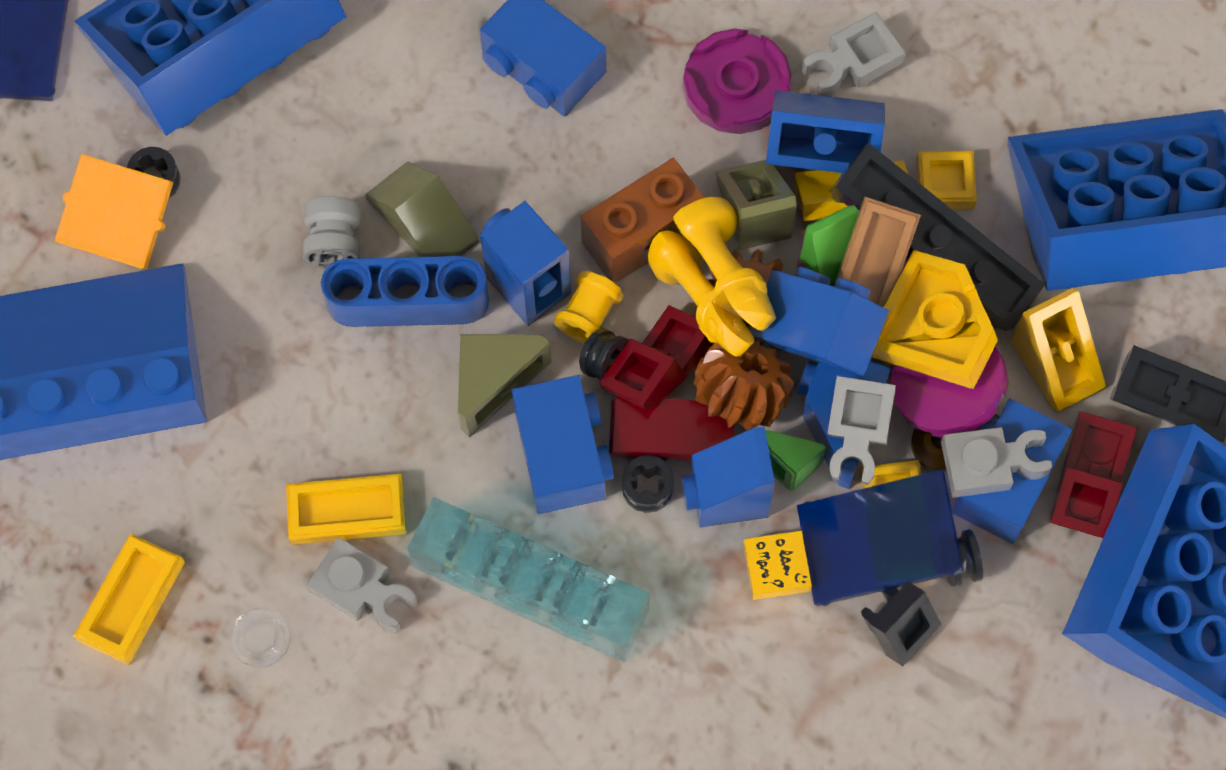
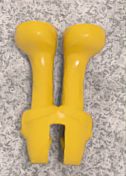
[648,197,776,357]

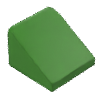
[799,205,859,286]
[765,429,827,491]

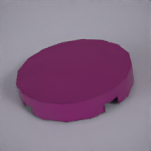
[683,28,792,134]
[890,346,1009,438]

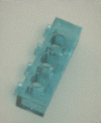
[407,497,650,663]

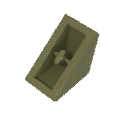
[716,160,797,251]
[365,161,479,257]
[458,334,552,437]

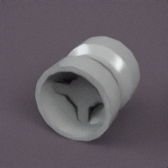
[303,196,361,269]

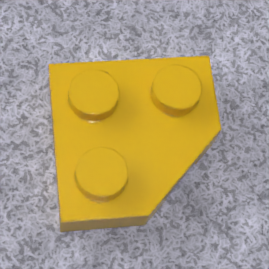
[872,250,998,389]

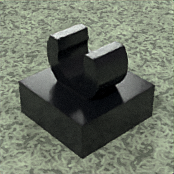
[861,581,942,666]

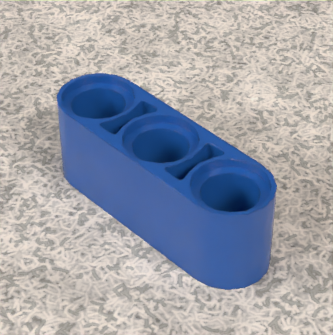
[321,256,489,327]

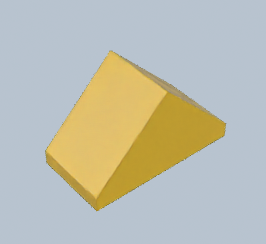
[1011,287,1106,412]

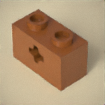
[580,157,705,283]

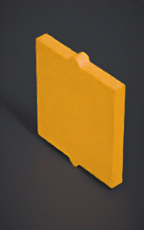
[55,154,174,270]

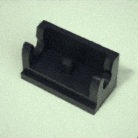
[1110,345,1226,443]

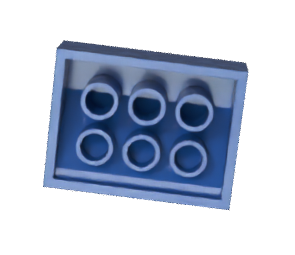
[75,0,347,136]
[1008,109,1226,291]
[0,263,207,460]
[1062,424,1226,719]

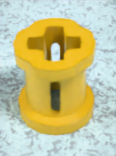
[553,271,624,344]

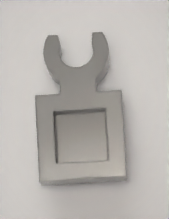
[802,11,906,96]
[827,376,896,485]
[941,427,1052,498]
[306,537,418,633]

